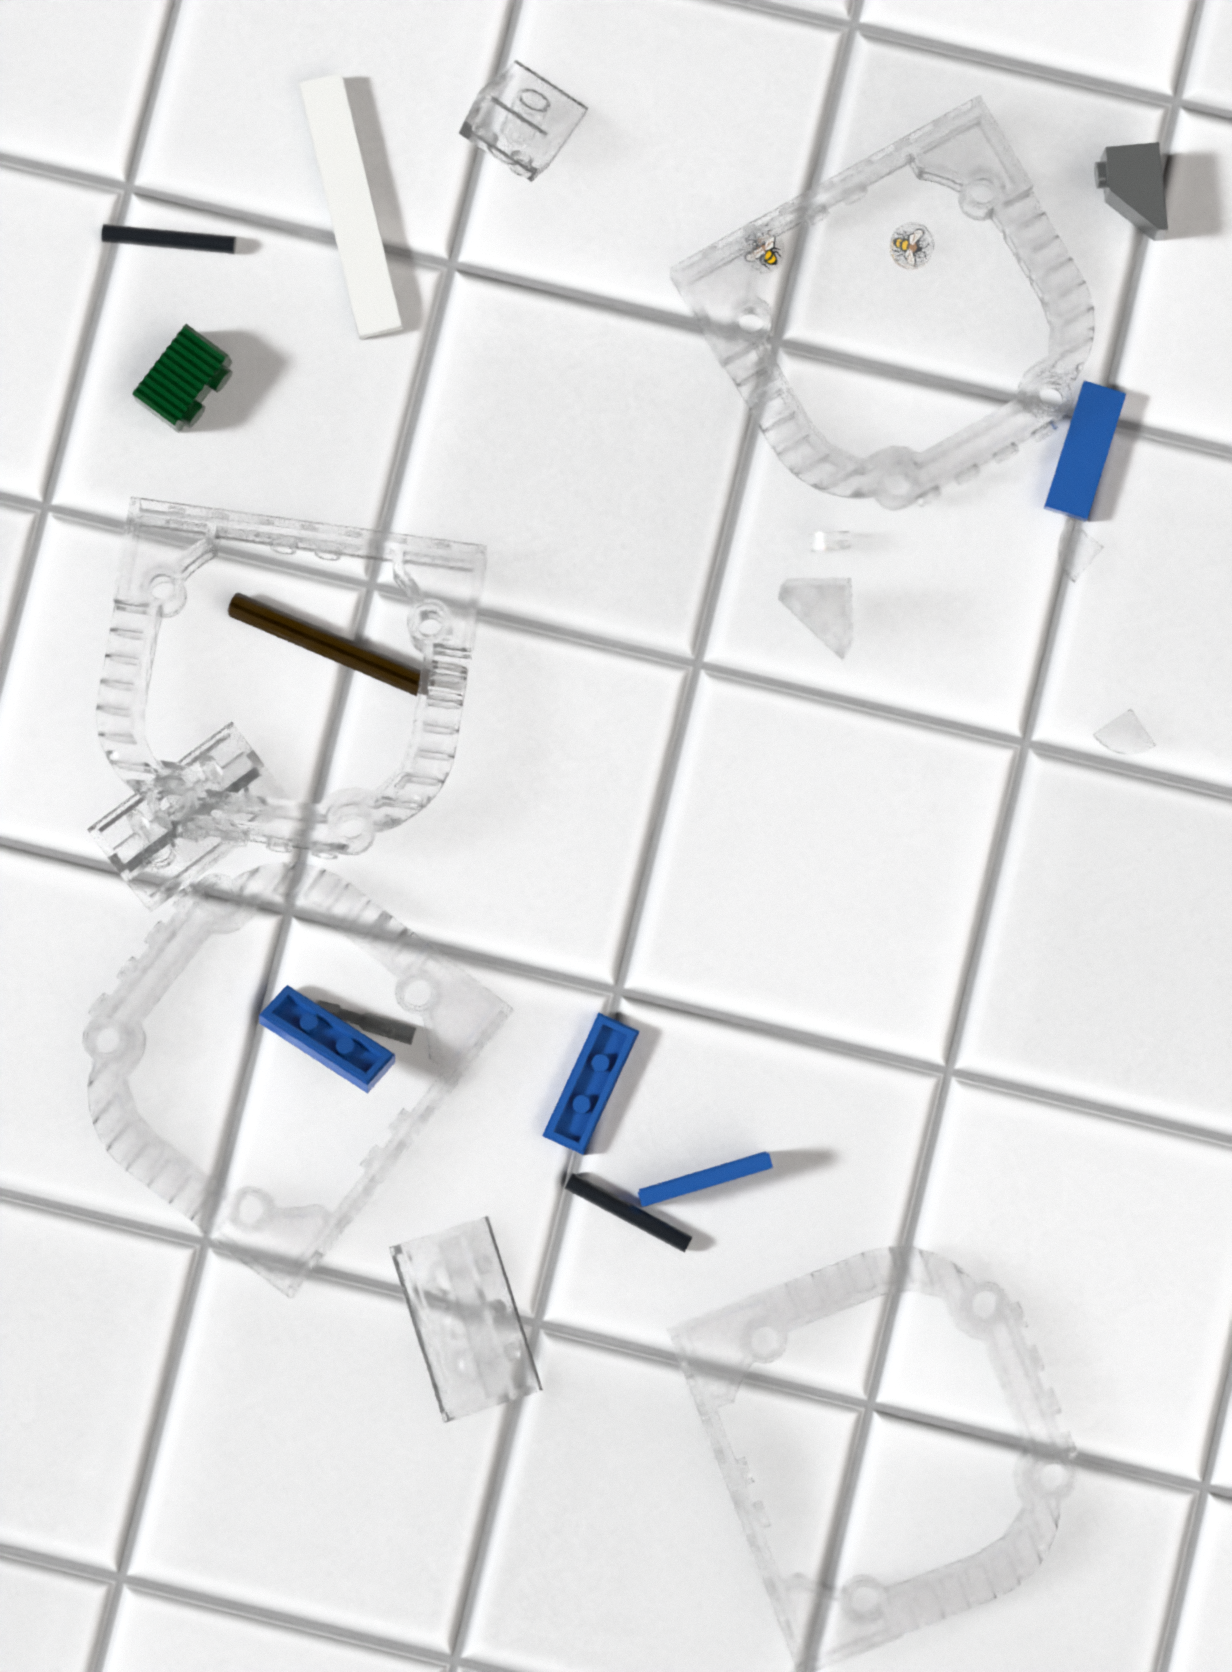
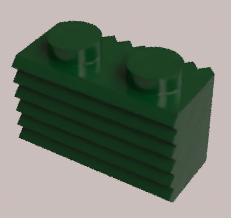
[132,324,233,433]

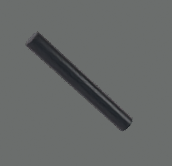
[101,224,236,254]
[564,1173,693,1253]

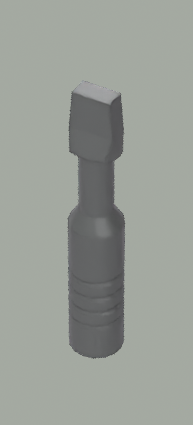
[318,1000,416,1045]

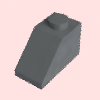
[1094,142,1168,241]

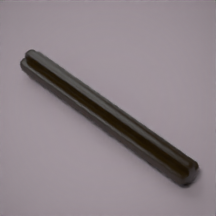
[227,593,436,700]

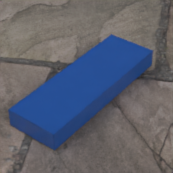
[1043,380,1127,522]
[259,985,395,1094]
[542,1012,640,1155]
[637,1151,773,1207]

